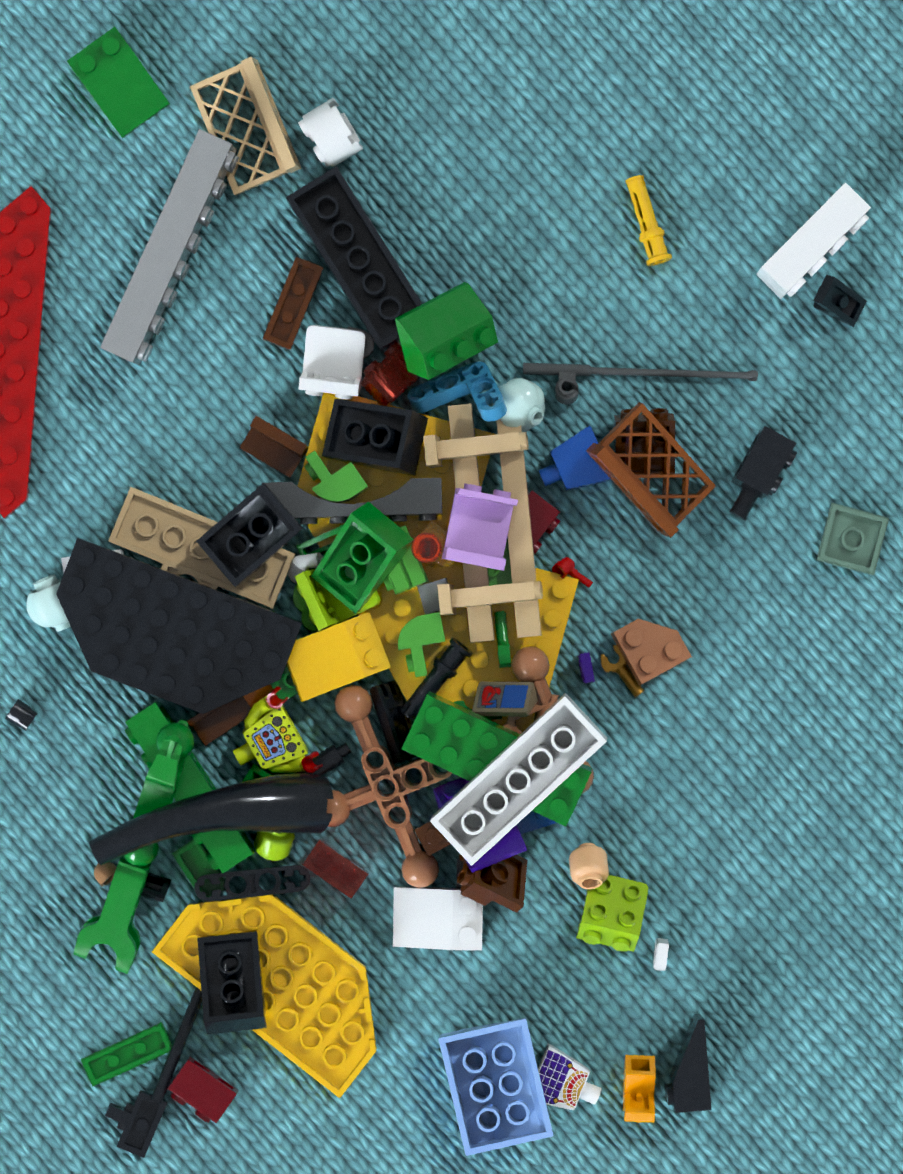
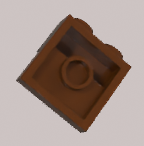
[614,408,675,474]
[457,854,528,913]

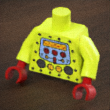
[233,686,323,773]

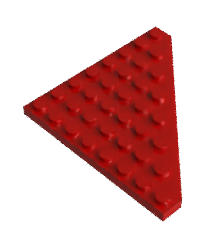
[0,186,52,519]

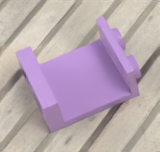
[442,483,518,571]

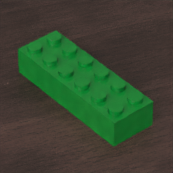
[402,691,592,827]
[125,702,256,873]

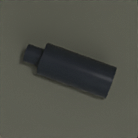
[295,742,352,775]

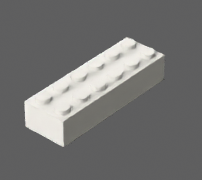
[430,693,607,866]

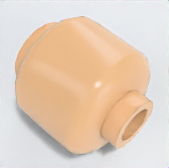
[569,843,609,889]

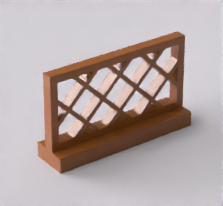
[586,402,716,538]

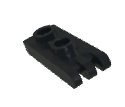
[370,680,417,764]

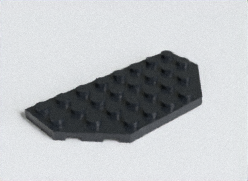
[56,538,302,714]

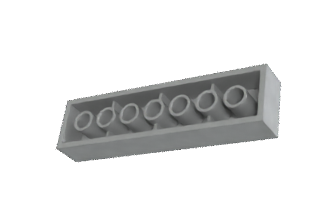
[100,129,239,366]

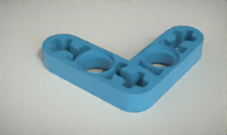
[407,362,507,422]

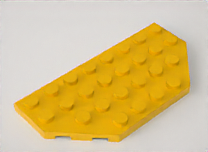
[152,894,377,1098]

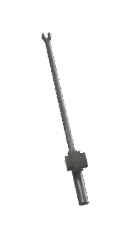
[523,363,758,405]

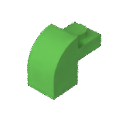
[304,450,369,503]
[398,612,445,677]

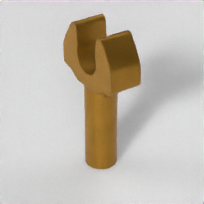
[600,645,644,697]

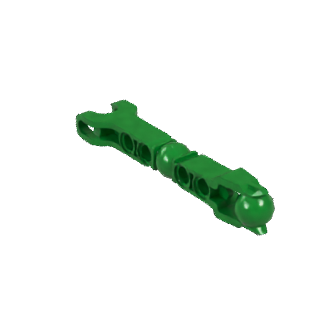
[73,720,194,974]

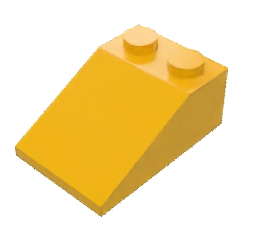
[287,612,391,702]

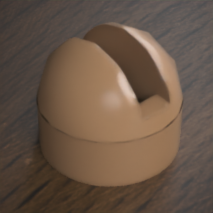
[94,862,117,887]

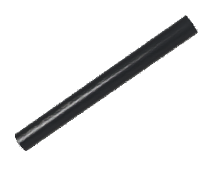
[150,988,202,1104]

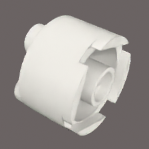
[298,98,363,167]

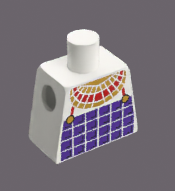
[538,1044,602,1110]

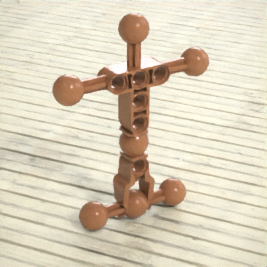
[327,646,594,888]

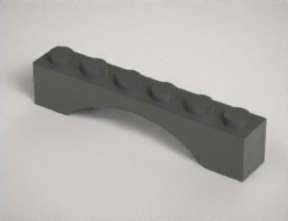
[262,478,443,524]

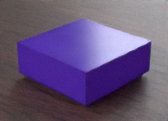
[577,652,595,683]

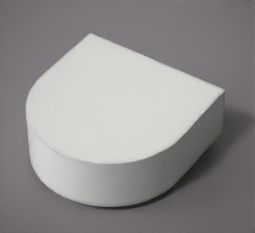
[653,938,669,971]

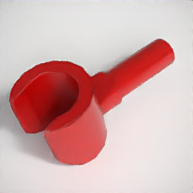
[552,557,593,588]

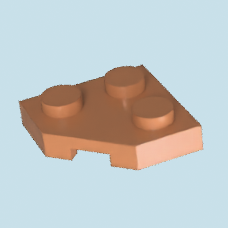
[611,618,692,686]

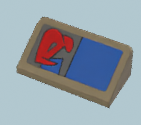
[472,681,538,717]

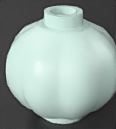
[492,378,545,432]
[26,574,71,632]

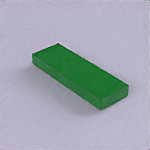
[80,1021,172,1087]

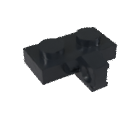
[105,1090,168,1158]

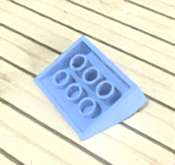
[438,1018,554,1156]

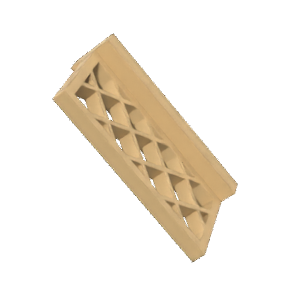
[190,57,302,196]

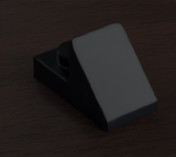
[813,274,867,327]

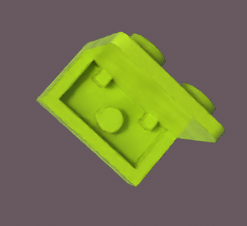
[294,568,380,631]
[576,875,648,952]

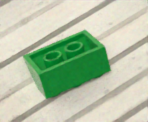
[395,282,498,380]

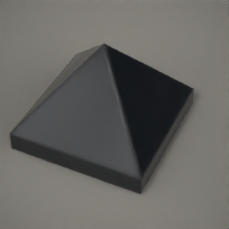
[141,872,172,902]

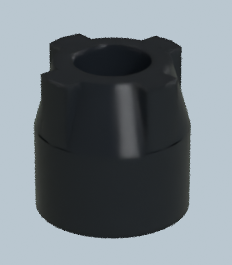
[5,699,38,731]

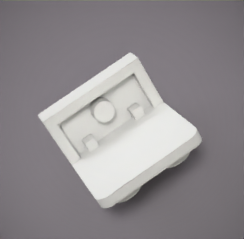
[298,325,366,399]

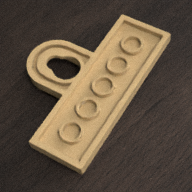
[108,487,296,609]

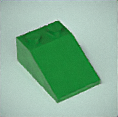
[67,26,170,139]
[311,501,414,614]

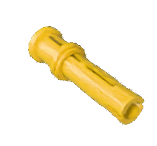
[625,175,672,266]

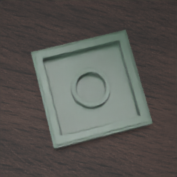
[816,503,889,575]

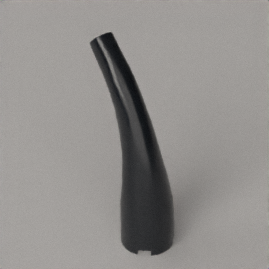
[89,773,333,865]

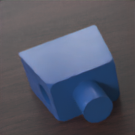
[538,426,611,491]

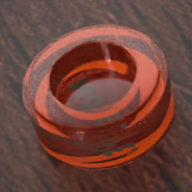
[411,533,441,563]

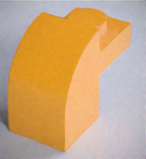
[623,1055,656,1123]

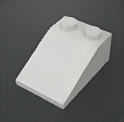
[393,887,483,951]

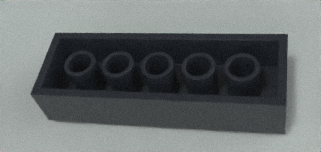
[286,166,422,352]

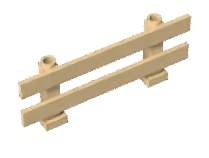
[423,403,543,643]

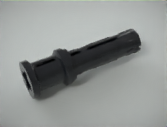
[400,637,473,721]

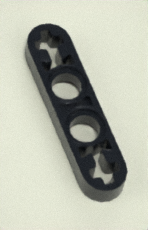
[194,865,310,901]

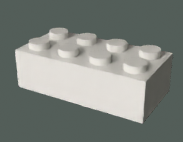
[756,182,871,299]

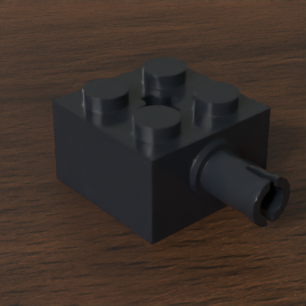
[729,426,797,521]

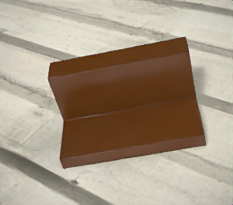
[240,416,308,478]
[187,696,251,746]

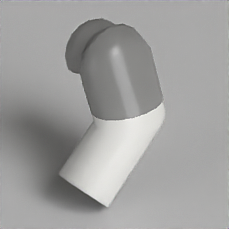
[288,553,323,583]

